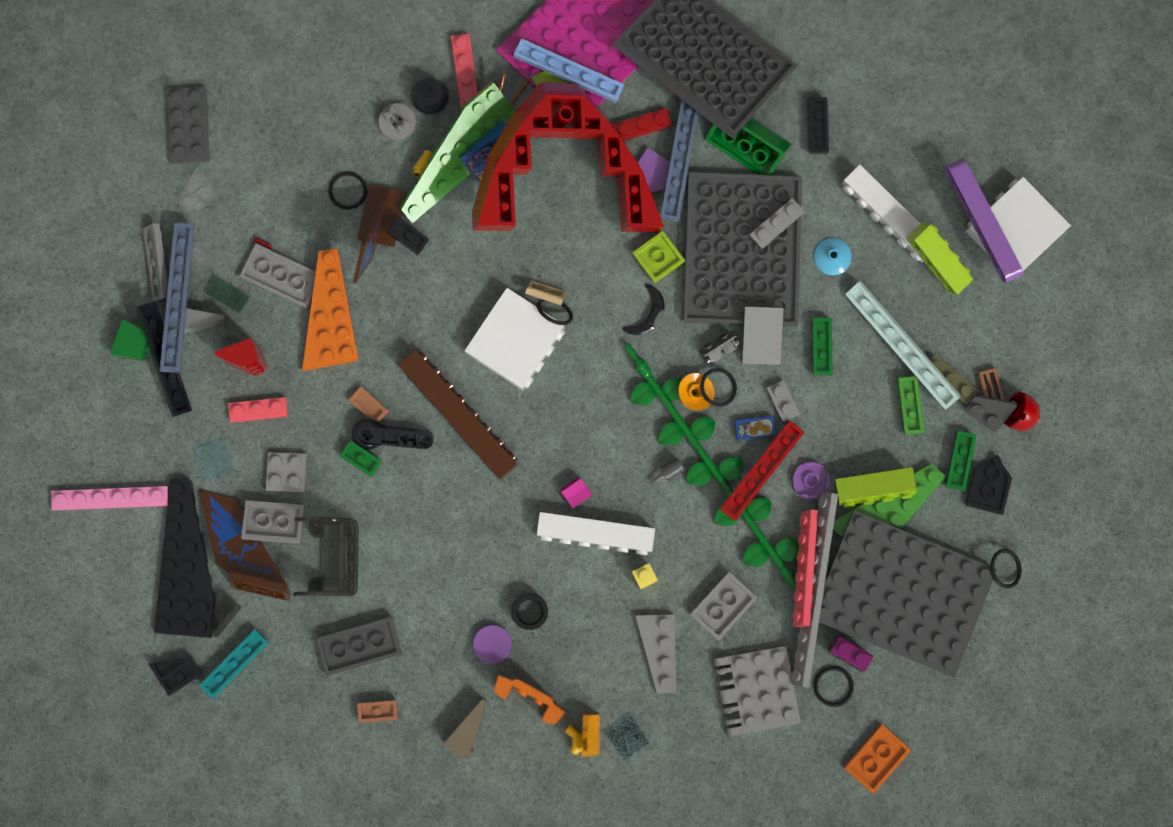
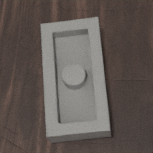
[766,380,800,423]

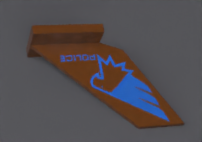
[352,185,407,283]
[198,490,291,602]

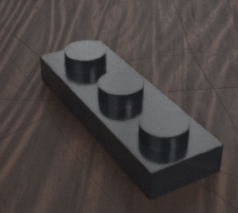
[808,97,829,154]

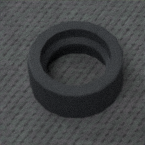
[511,593,548,630]

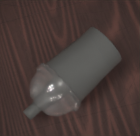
[650,458,685,485]

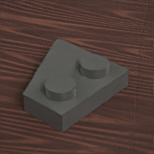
[964,394,1018,433]

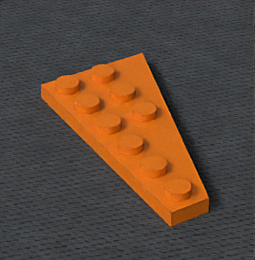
[302,248,359,371]

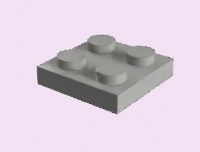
[266,452,307,493]

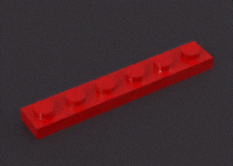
[719,421,805,522]

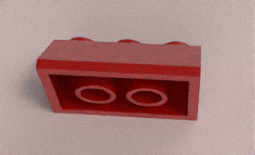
[214,338,268,376]

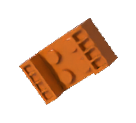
[494,675,565,725]

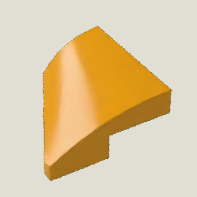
[582,714,600,756]

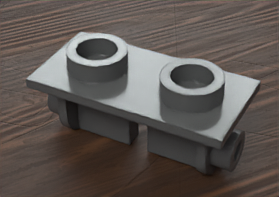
[699,332,740,365]

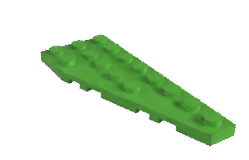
[399,81,515,223]

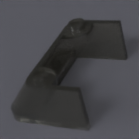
[293,516,359,596]

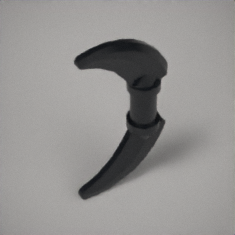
[622,284,665,335]

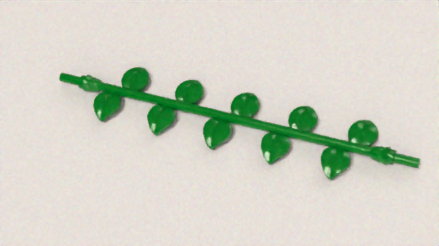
[624,344,799,592]

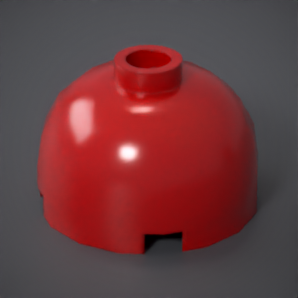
[1004,392,1040,431]

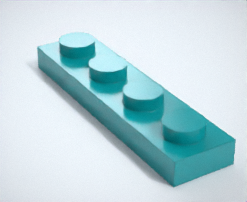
[199,629,269,699]

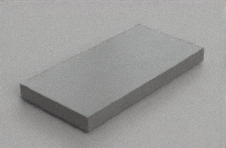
[239,243,316,309]

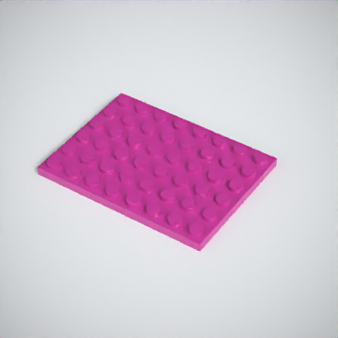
[496,0,655,106]

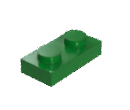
[340,440,383,478]

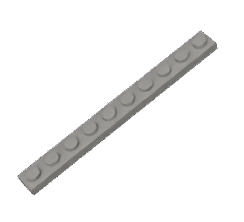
[791,493,838,688]

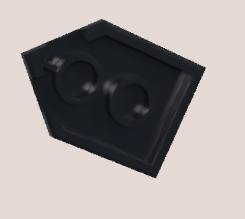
[965,455,1012,515]

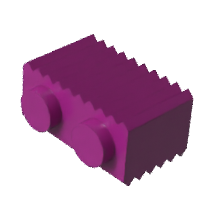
[828,636,874,672]

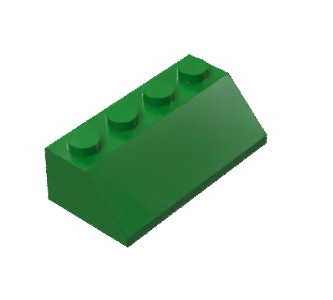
[705,118,791,175]

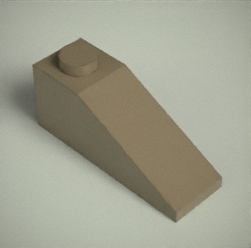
[444,699,486,760]

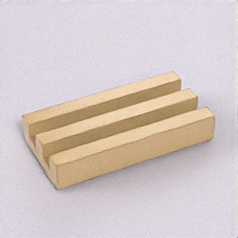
[525,280,567,305]

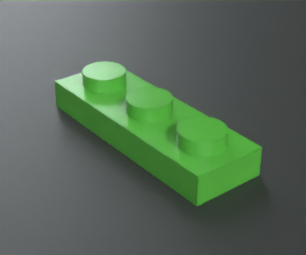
[897,376,924,435]

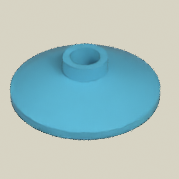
[814,238,852,275]

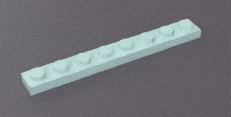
[845,281,961,410]

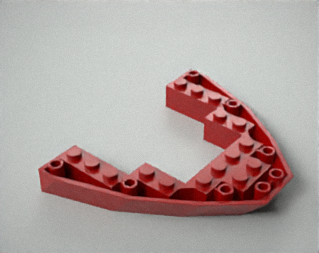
[472,82,664,232]

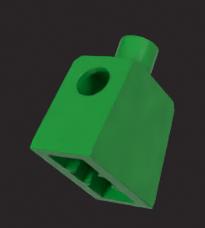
[110,319,151,361]

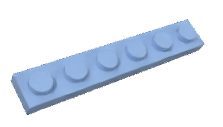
[513,38,624,103]

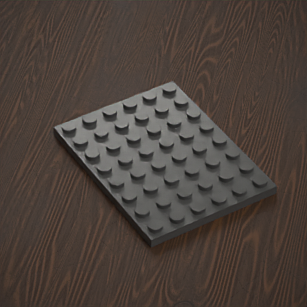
[613,0,797,139]
[683,172,802,327]
[819,511,997,678]

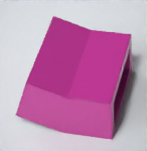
[559,476,592,509]

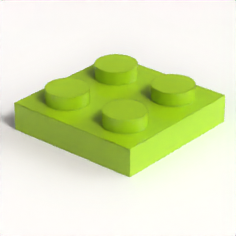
[632,231,685,284]

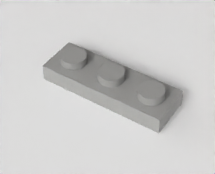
[749,198,805,250]

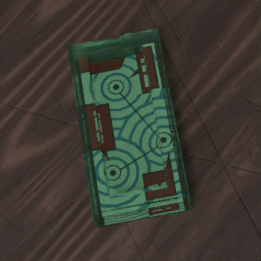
[207,277,250,313]

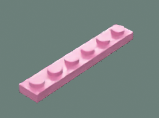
[51,486,169,511]

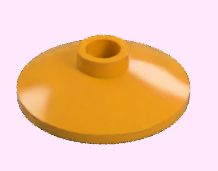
[678,373,715,411]

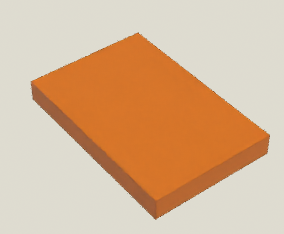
[843,724,911,794]

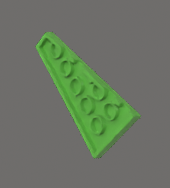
[833,464,946,538]

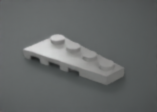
[635,615,676,693]

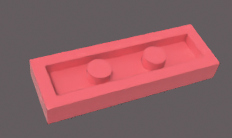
[228,397,288,423]

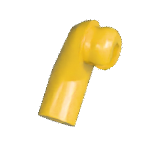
[564,725,583,755]

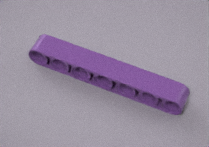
[945,159,1023,283]

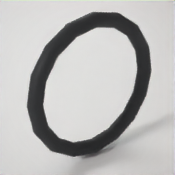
[328,172,367,210]
[537,299,573,325]
[700,368,737,407]
[990,549,1022,589]
[814,667,854,707]

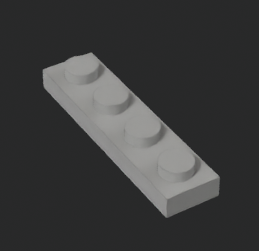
[143,223,168,302]

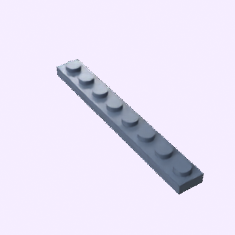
[660,99,698,223]
[160,223,195,373]

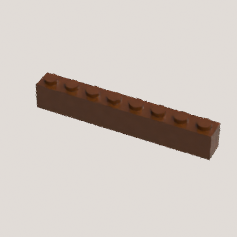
[398,349,518,481]

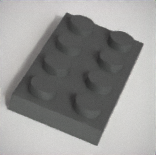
[168,87,210,164]
[316,617,402,676]

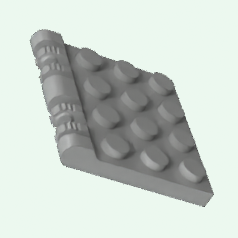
[714,646,801,736]

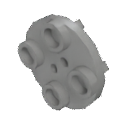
[379,103,417,142]

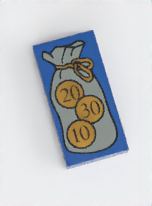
[734,416,775,440]

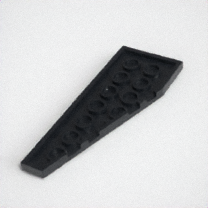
[154,479,216,638]

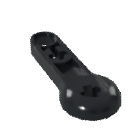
[352,418,434,450]

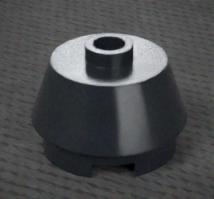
[411,78,449,114]

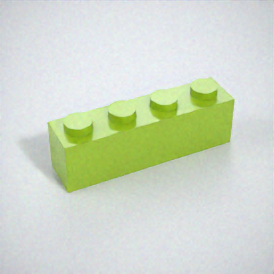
[906,222,973,295]
[835,467,917,508]

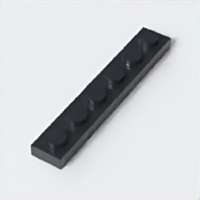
[136,301,192,417]

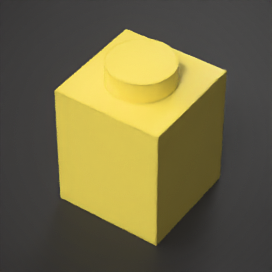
[631,563,658,589]

